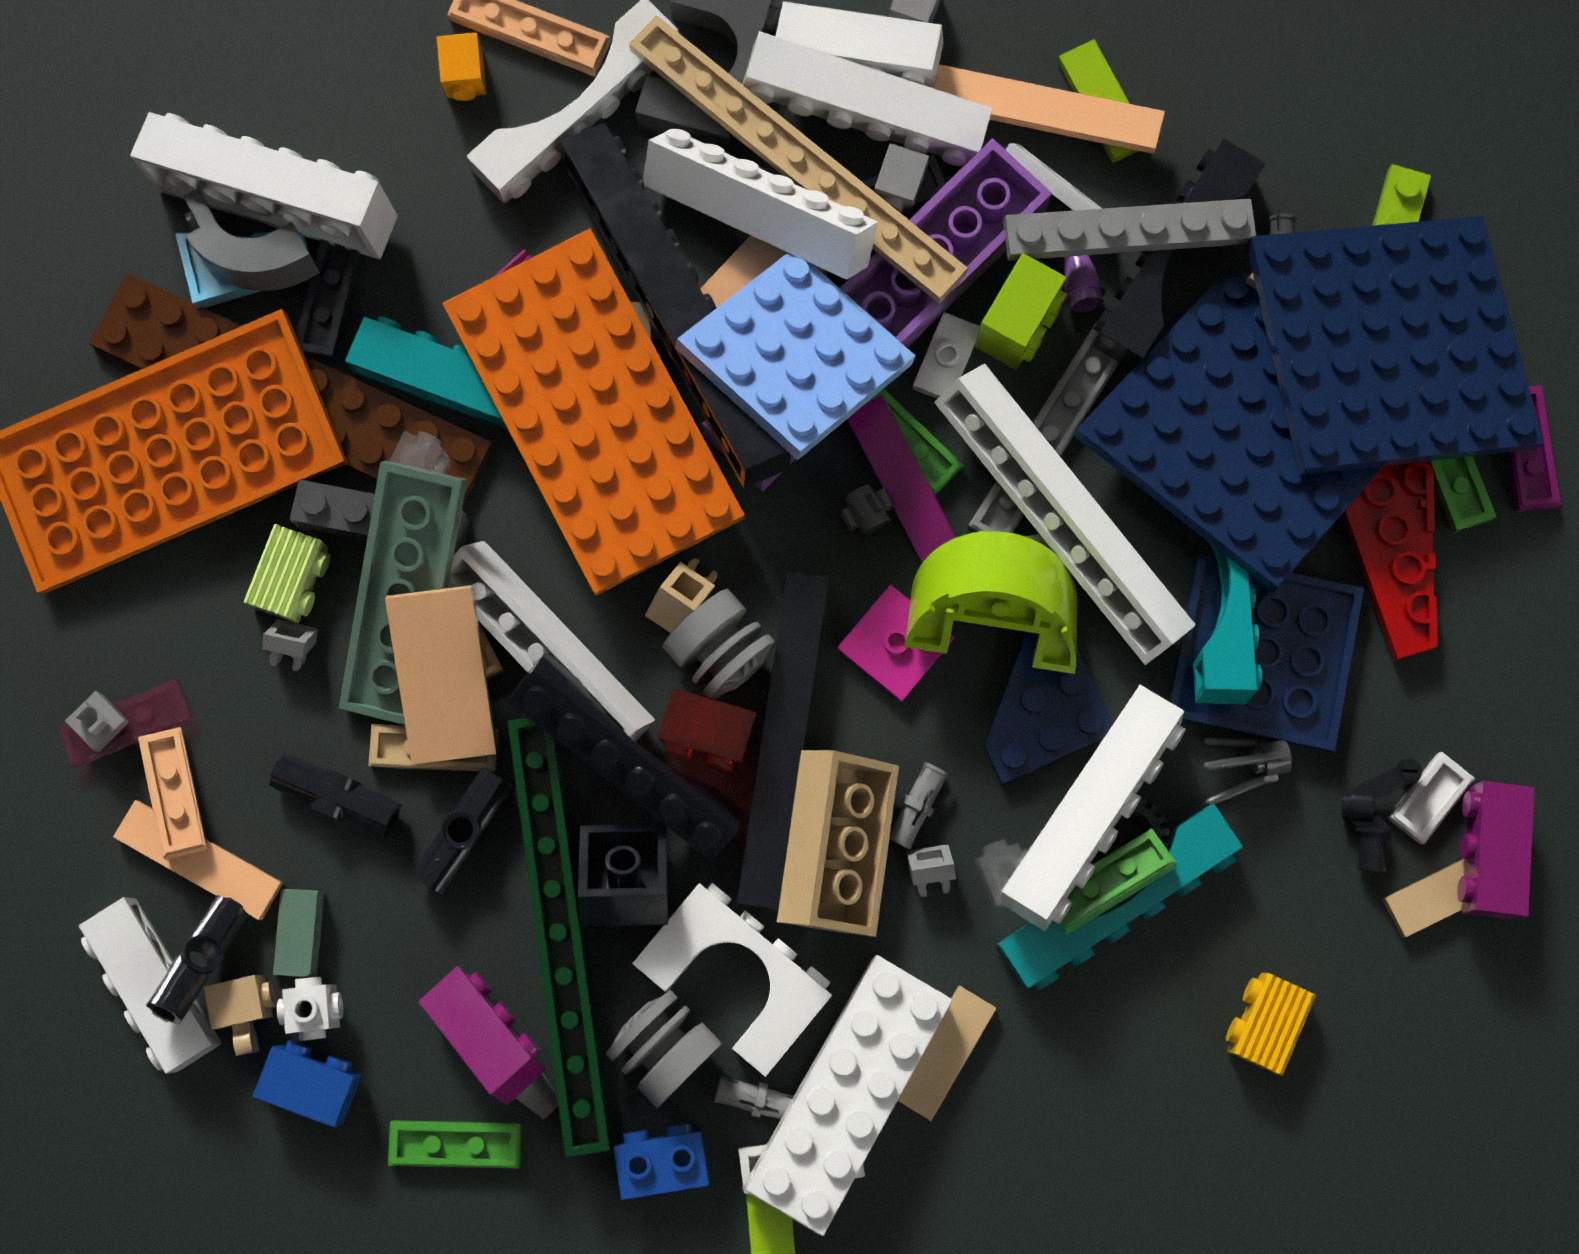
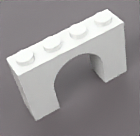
[632,883,832,1077]

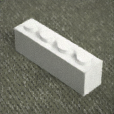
[775,2,943,87]
[78,897,222,1074]

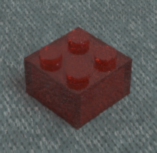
[658,688,758,774]

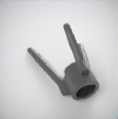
[1203,737,1292,806]

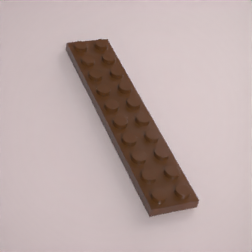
[89,272,493,507]

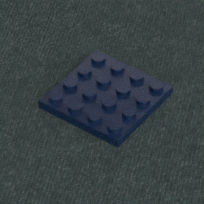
[1168,553,1364,753]

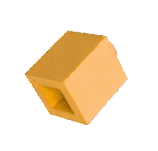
[436,32,487,101]

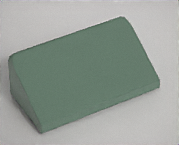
[273,889,324,977]

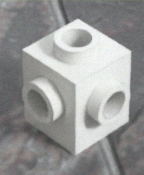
[277,977,343,1041]

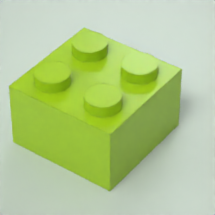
[974,253,1067,371]

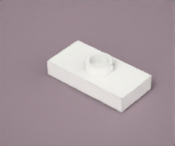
[912,312,980,399]

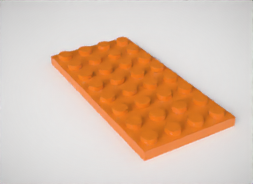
[442,228,745,596]
[0,309,348,594]

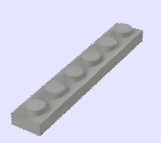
[1003,199,1256,261]

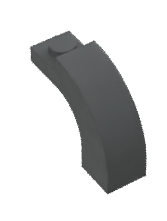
[184,189,320,291]

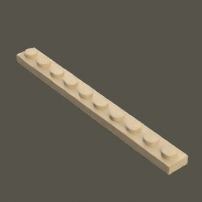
[629,15,968,304]

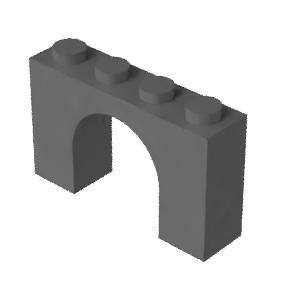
[635,0,780,153]

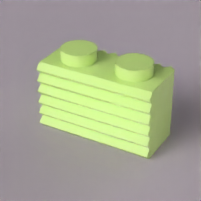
[244,524,330,624]

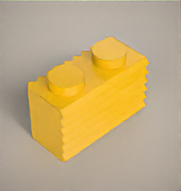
[1226,973,1316,1076]

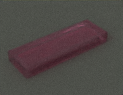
[58,679,195,768]

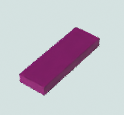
[1506,385,1561,512]

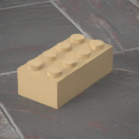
[777,750,899,937]

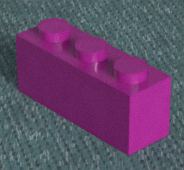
[1457,781,1535,920]
[418,966,547,1105]

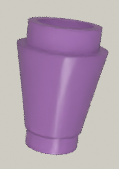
[1064,255,1105,313]

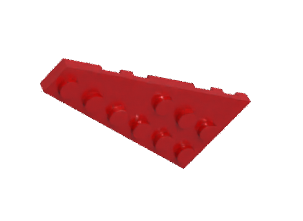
[1342,461,1438,661]

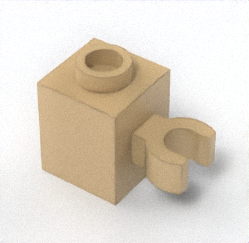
[645,558,718,633]
[203,975,276,1056]

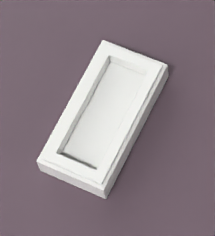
[1387,752,1475,845]

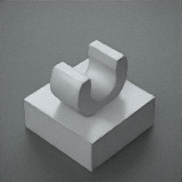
[262,619,318,671]
[65,691,129,752]
[906,844,956,897]

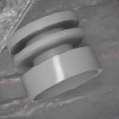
[662,589,776,702]
[605,990,722,1108]

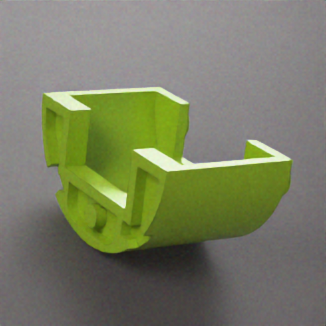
[905,531,1078,674]

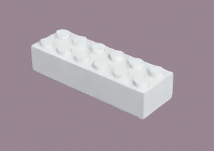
[130,112,398,259]
[742,955,953,1236]

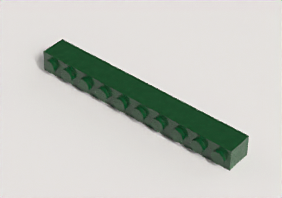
[508,718,614,1157]

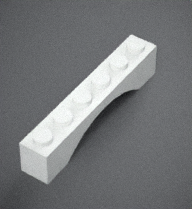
[466,0,678,204]

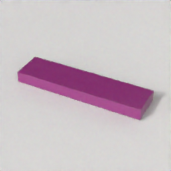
[847,395,957,562]

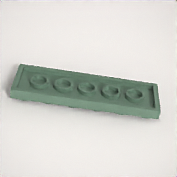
[339,460,467,725]

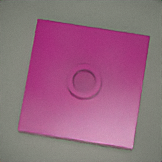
[837,584,955,703]

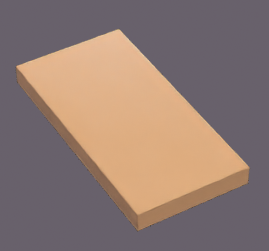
[385,585,497,765]

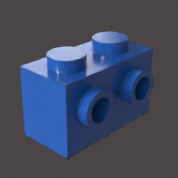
[252,1040,362,1127]
[614,1123,710,1200]

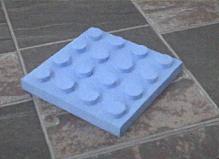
[675,253,915,460]

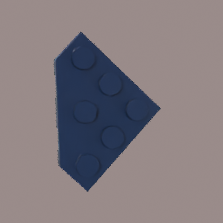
[984,633,1113,785]

